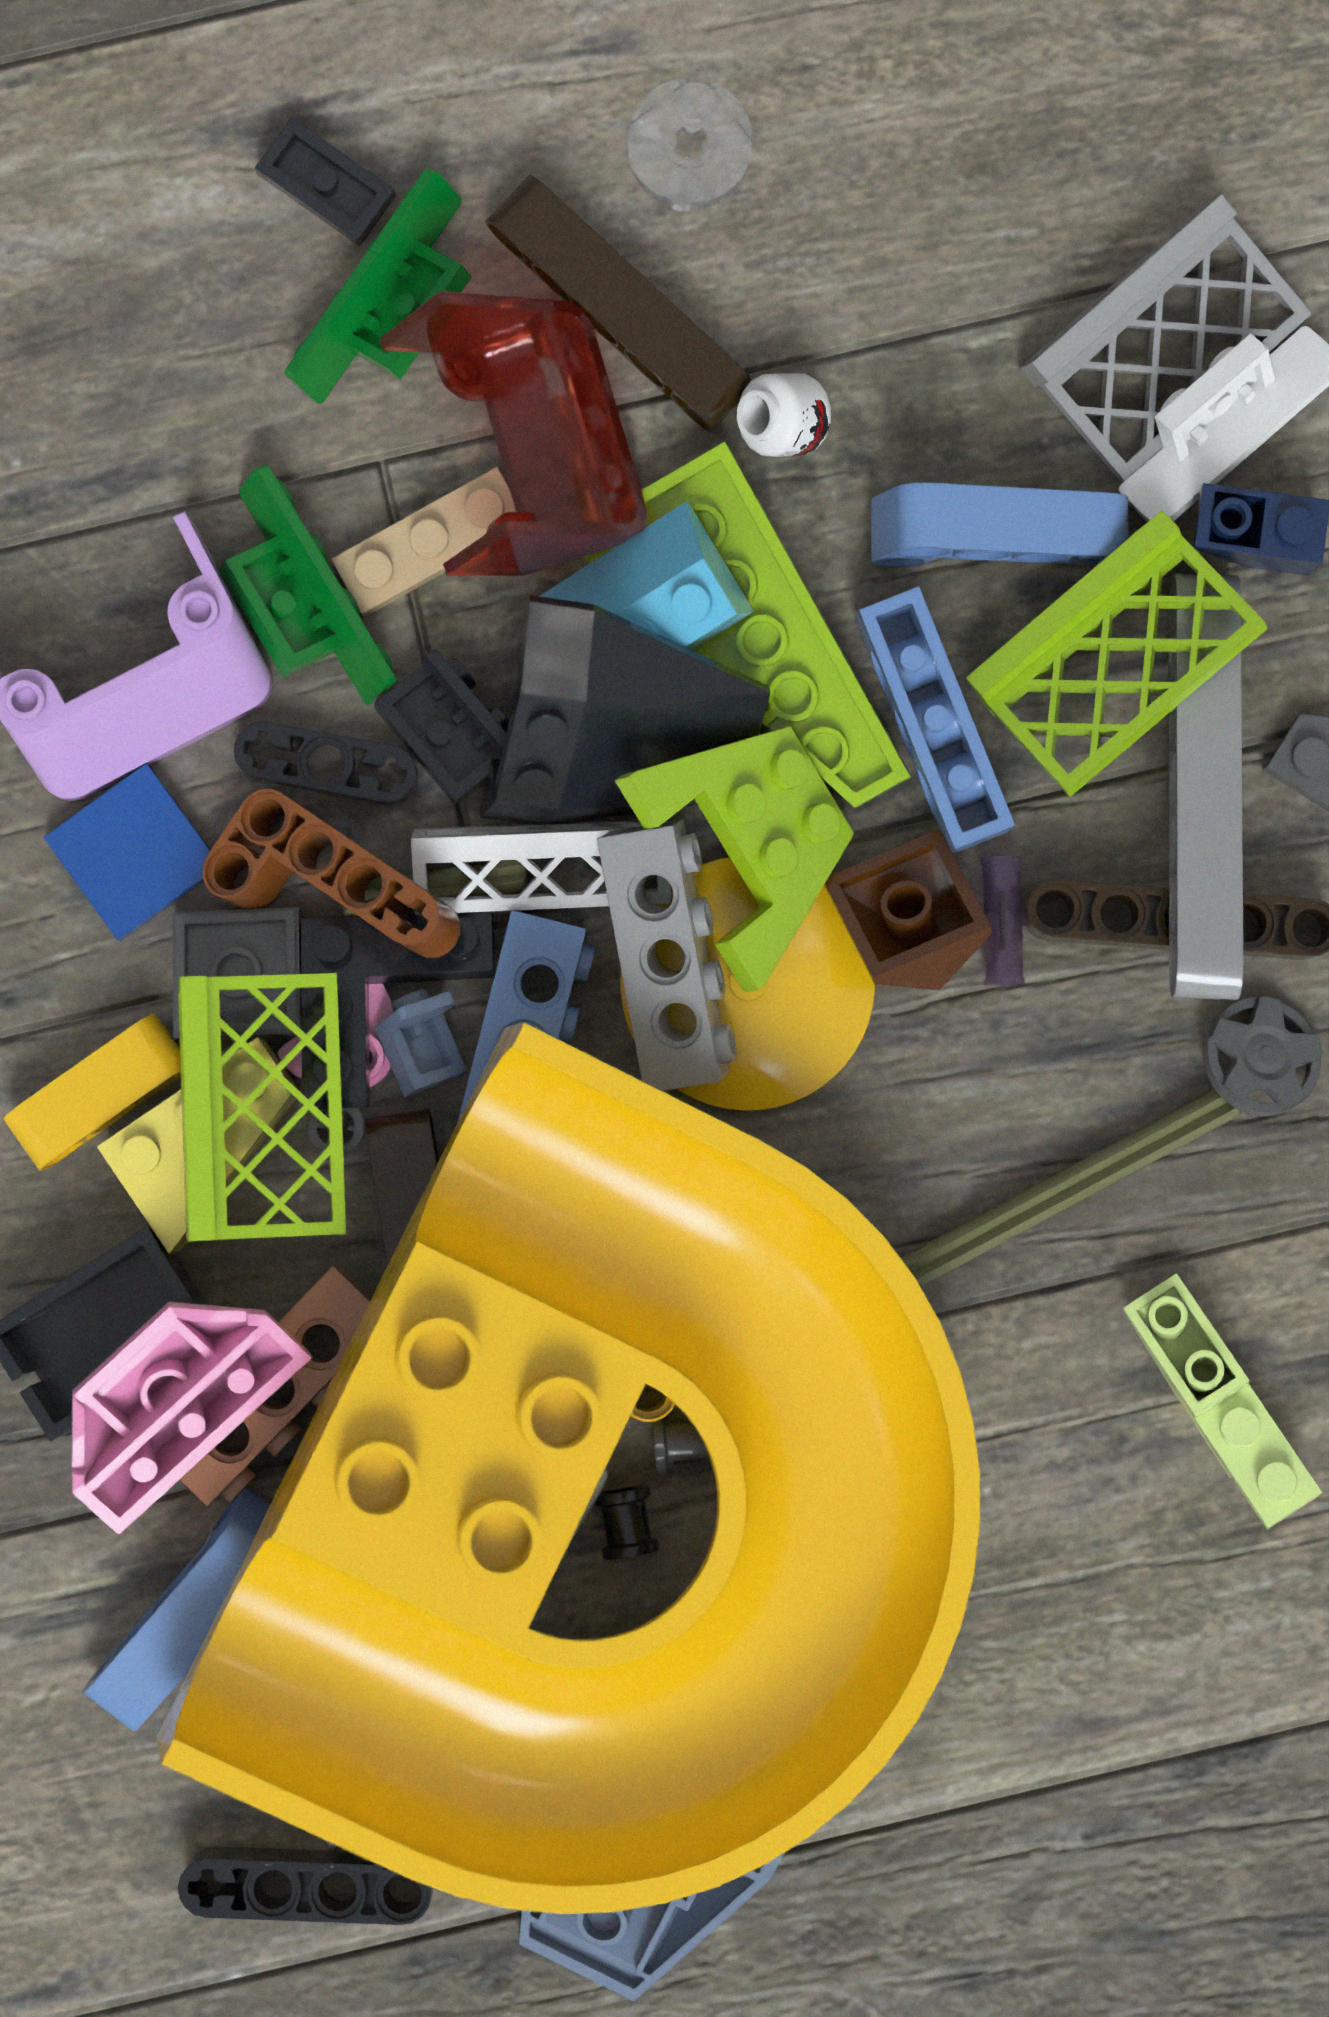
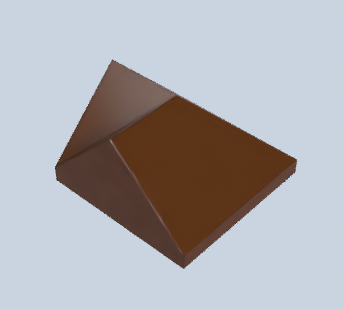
[824,829,992,990]

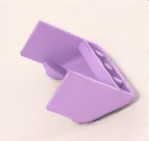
[0,511,273,801]

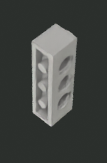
[597,819,737,1091]

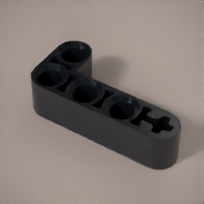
[178,1846,434,1925]

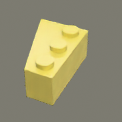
[97,1037,301,1254]

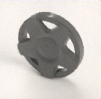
[1203,996,1323,1116]

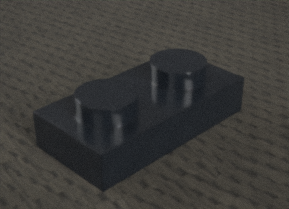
[255,117,396,247]

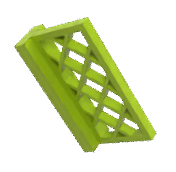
[966,510,1268,797]
[177,973,346,1241]

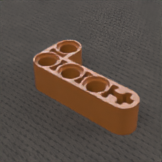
[202,789,461,958]

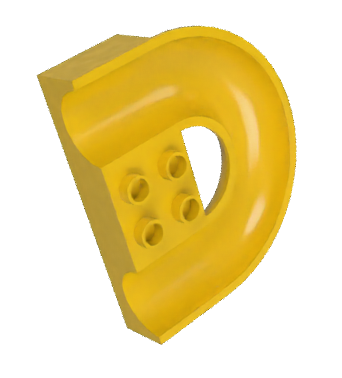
[157,1023,980,1914]

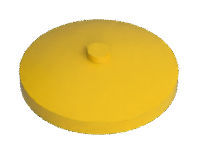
[620,857,875,1111]

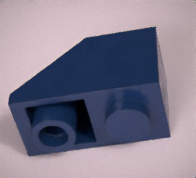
[1193,483,1329,576]

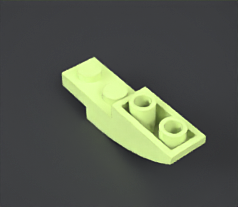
[1123,1273,1322,1530]

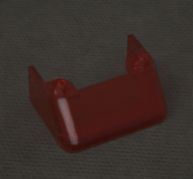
[380,291,647,576]

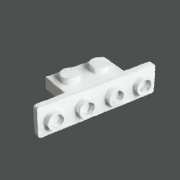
[1119,326,1329,522]

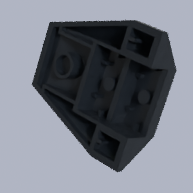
[480,595,770,825]

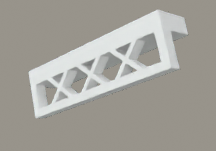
[411,819,671,915]

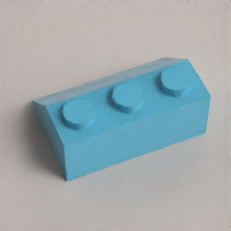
[540,502,754,650]

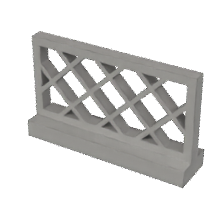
[1019,194,1312,482]

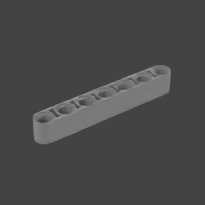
[1169,573,1243,1000]

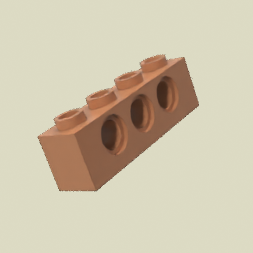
[180,1264,372,1506]

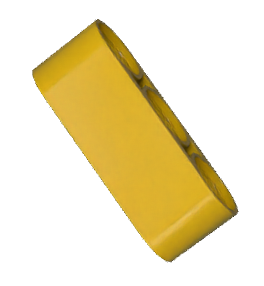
[3,1013,181,1172]

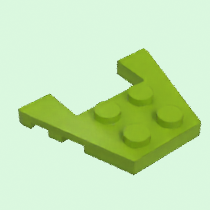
[615,726,854,992]

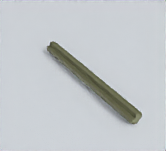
[901,1089,1241,1287]

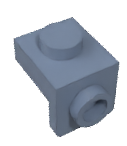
[375,989,468,1097]

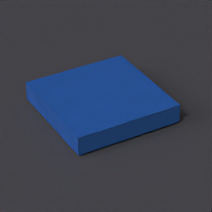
[43,763,211,941]

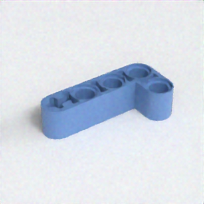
[870,483,1129,567]
[82,1487,270,1732]

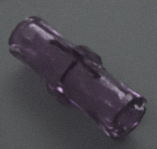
[981,856,1029,986]

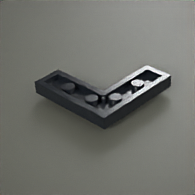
[301,911,495,1109]

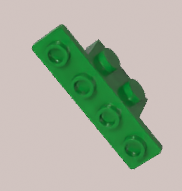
[284,167,472,404]
[218,464,396,705]

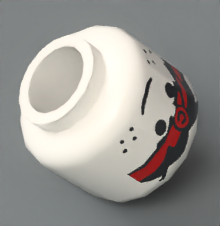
[737,373,831,457]

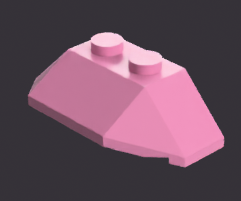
[72,1302,312,1535]

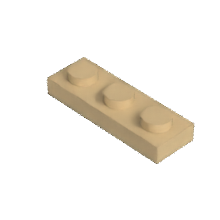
[331,467,529,617]

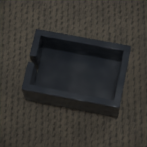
[0,1226,207,1442]

